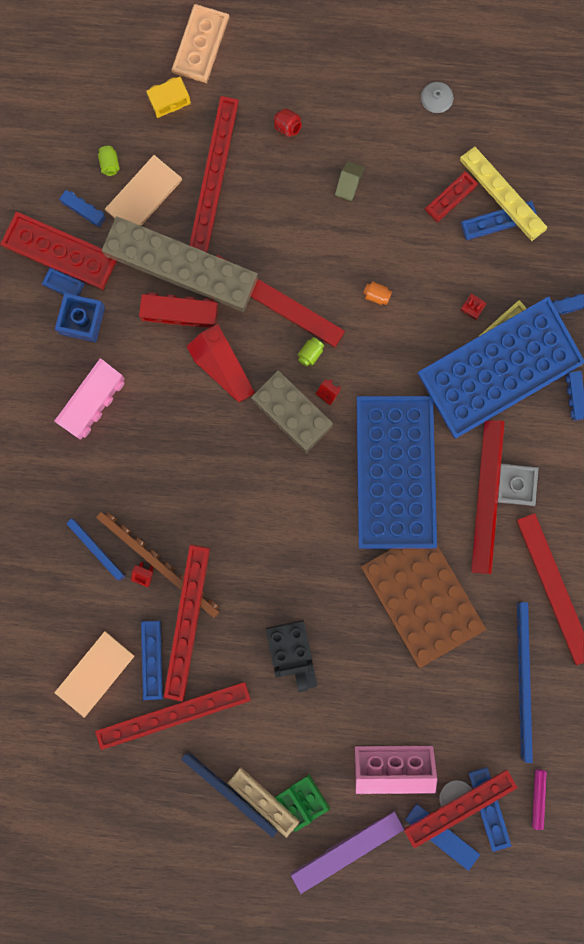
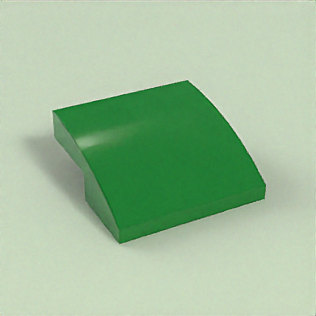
[274,774,330,832]

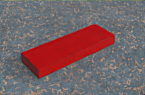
[425,171,478,223]

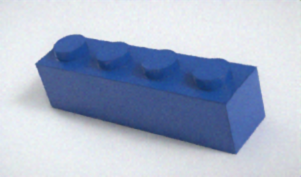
[59,190,106,228]
[552,293,584,315]
[566,371,584,421]

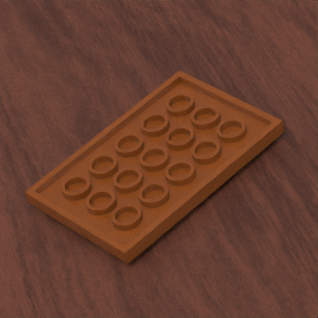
[361,545,487,669]

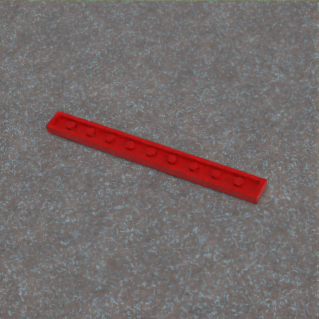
[189,96,239,253]

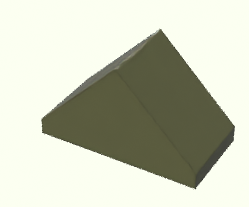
[335,161,365,202]

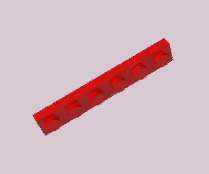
[404,769,518,849]

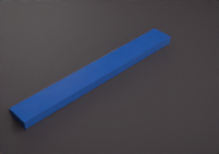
[517,602,533,763]

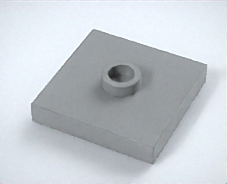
[498,464,538,506]

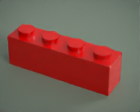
[139,292,218,328]

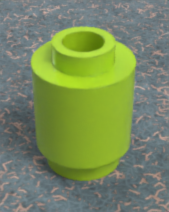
[98,146,120,176]
[297,337,324,366]

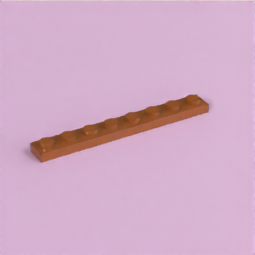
[96,512,220,618]

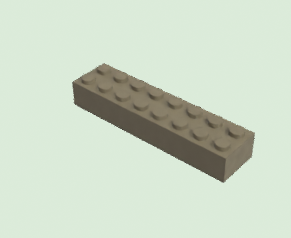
[102,216,258,313]

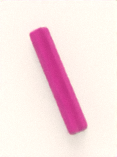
[532,769,547,830]

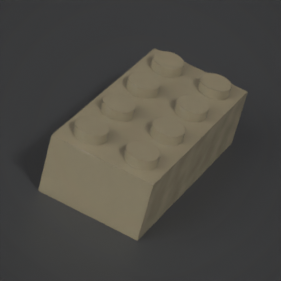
[251,371,333,453]

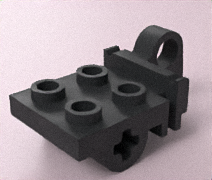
[266,620,317,692]

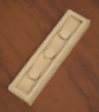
[227,768,300,838]

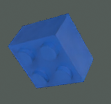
[55,293,105,343]

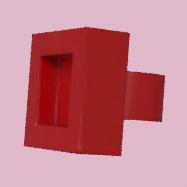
[460,293,487,320]
[316,379,341,405]
[131,562,153,588]

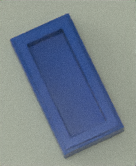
[42,268,85,296]

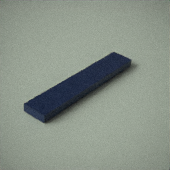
[181,751,277,838]

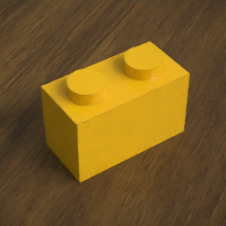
[146,77,191,118]

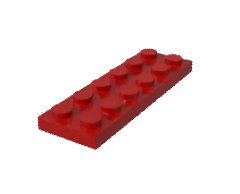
[0,211,117,291]

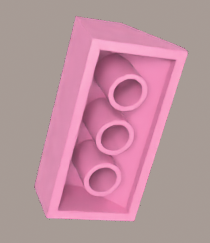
[55,358,125,440]
[355,746,437,794]

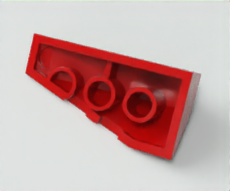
[186,324,255,403]

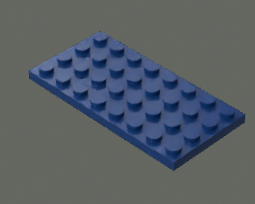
[417,296,584,439]
[356,396,437,549]

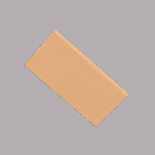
[172,4,229,83]
[105,155,182,226]
[55,631,135,718]

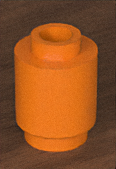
[363,281,392,305]

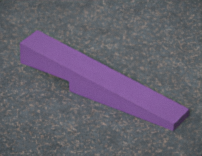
[291,811,404,894]

